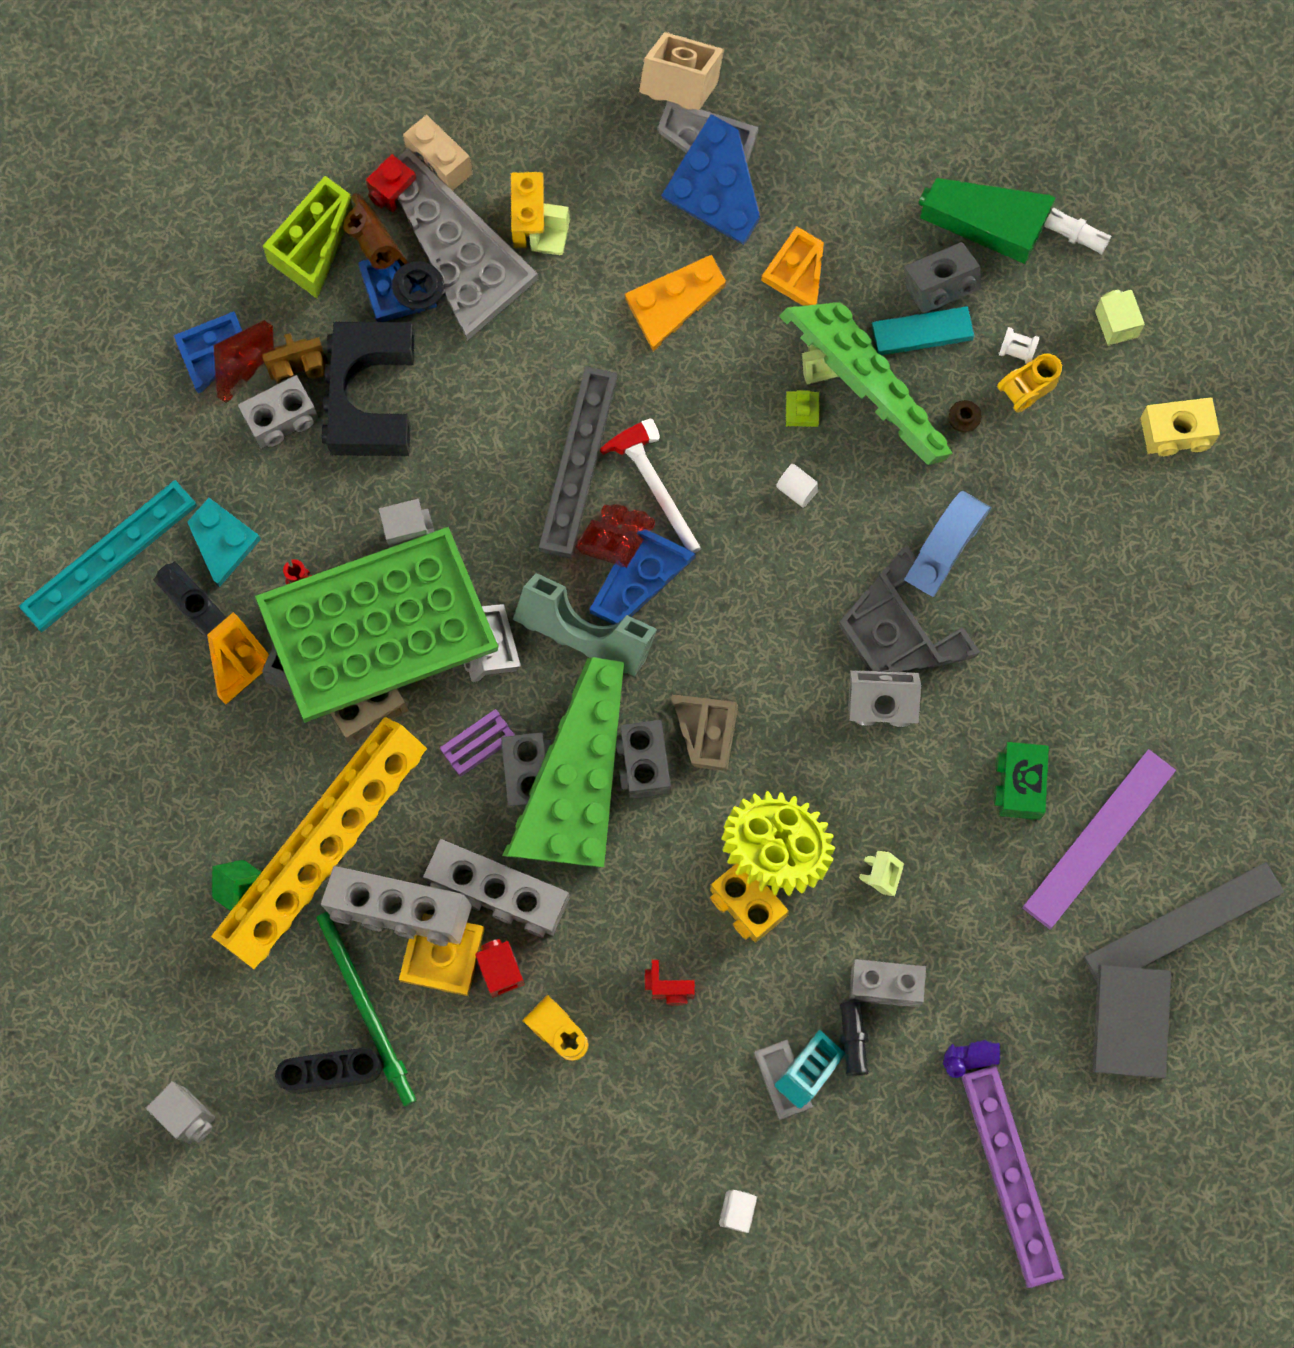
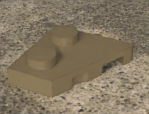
[672,694,738,771]

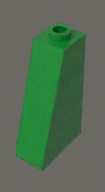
[918,178,1056,264]

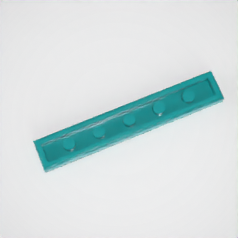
[19,480,198,633]

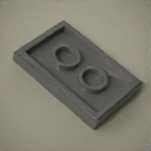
[1093,965,1171,1078]

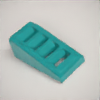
[775,1030,845,1108]

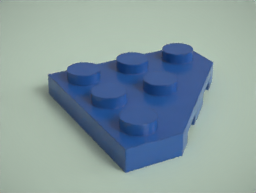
[661,114,760,245]

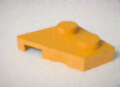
[207,612,269,705]

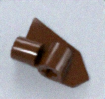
[344,193,408,269]

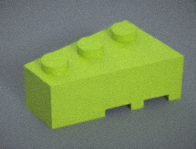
[263,176,353,298]

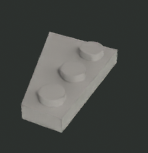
[658,101,758,162]

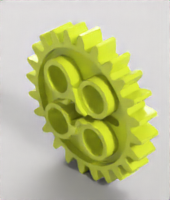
[721,791,835,896]

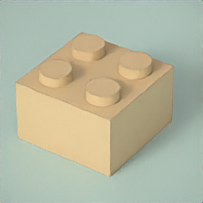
[639,32,724,110]

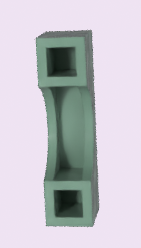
[513,573,657,676]

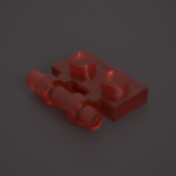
[575,504,655,568]

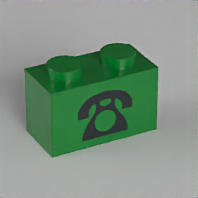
[994,742,1049,820]

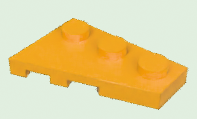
[625,255,726,351]

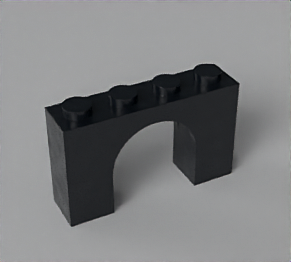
[321,322,415,456]

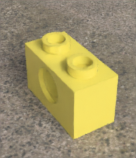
[1141,397,1220,456]

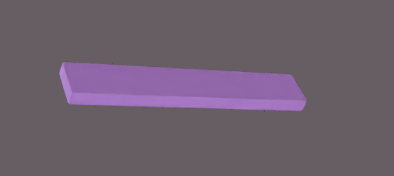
[1022,749,1176,930]
[961,1065,1064,1288]

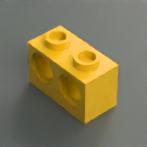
[710,864,789,943]

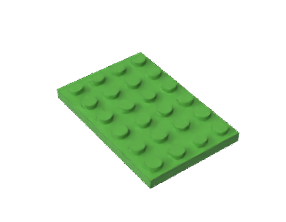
[255,527,498,723]

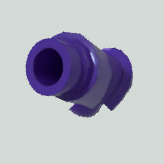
[943,1039,1000,1078]

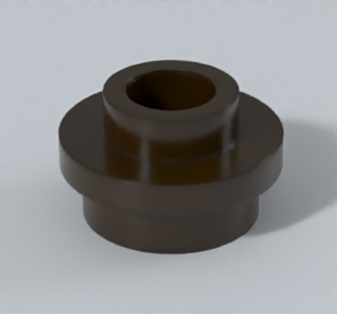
[948,400,982,433]

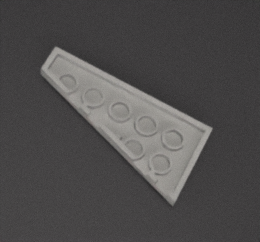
[397,149,538,341]

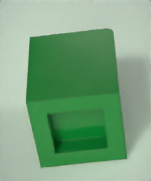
[212,860,261,911]

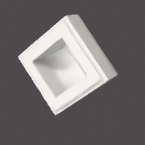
[776,464,818,508]
[719,1190,757,1233]

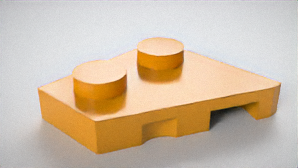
[761,226,824,306]

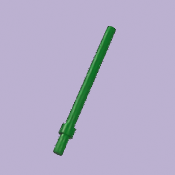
[316,912,417,1107]

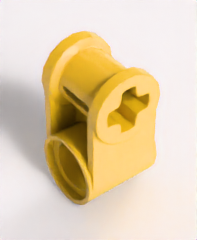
[997,354,1062,413]
[522,995,588,1061]

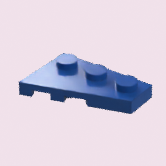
[590,524,696,625]

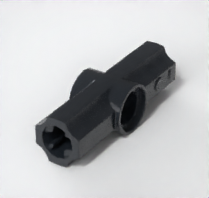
[153,561,227,641]

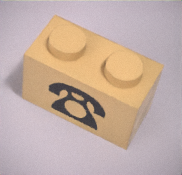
[403,115,473,191]

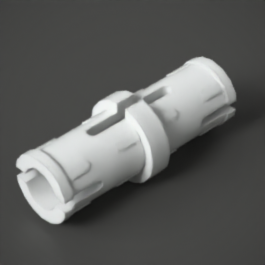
[1044,208,1111,255]

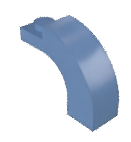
[904,491,992,597]

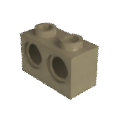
[330,689,408,746]

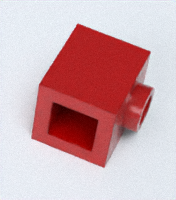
[475,939,525,998]

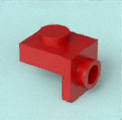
[366,154,417,213]
[645,960,695,1006]

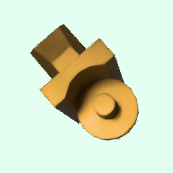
[262,333,327,384]

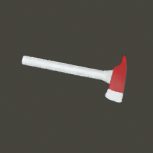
[599,419,701,553]

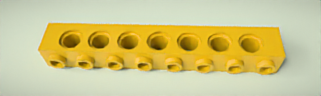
[211,717,427,969]

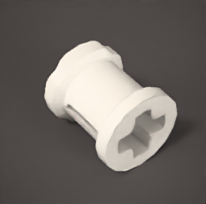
[999,327,1040,364]

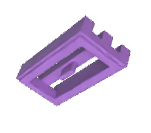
[440,709,515,777]

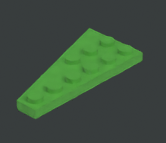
[779,302,953,465]

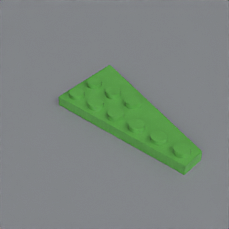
[502,657,624,867]

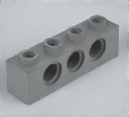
[423,839,570,938]
[321,866,472,946]

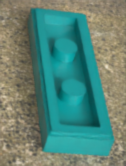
[871,306,974,355]

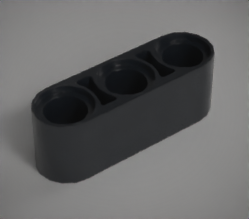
[275,1048,382,1094]

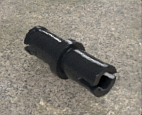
[840,1001,869,1076]

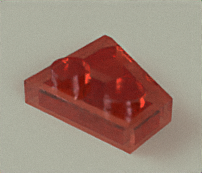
[213,320,274,403]

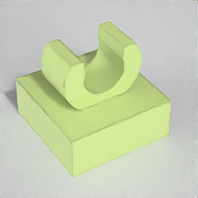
[802,345,838,384]
[859,851,904,896]

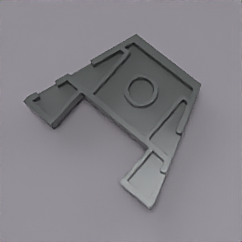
[839,545,980,673]

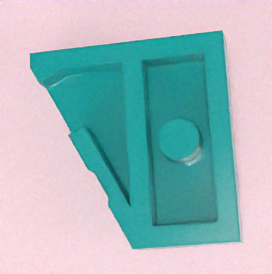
[187,497,261,587]

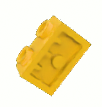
[511,172,544,248]

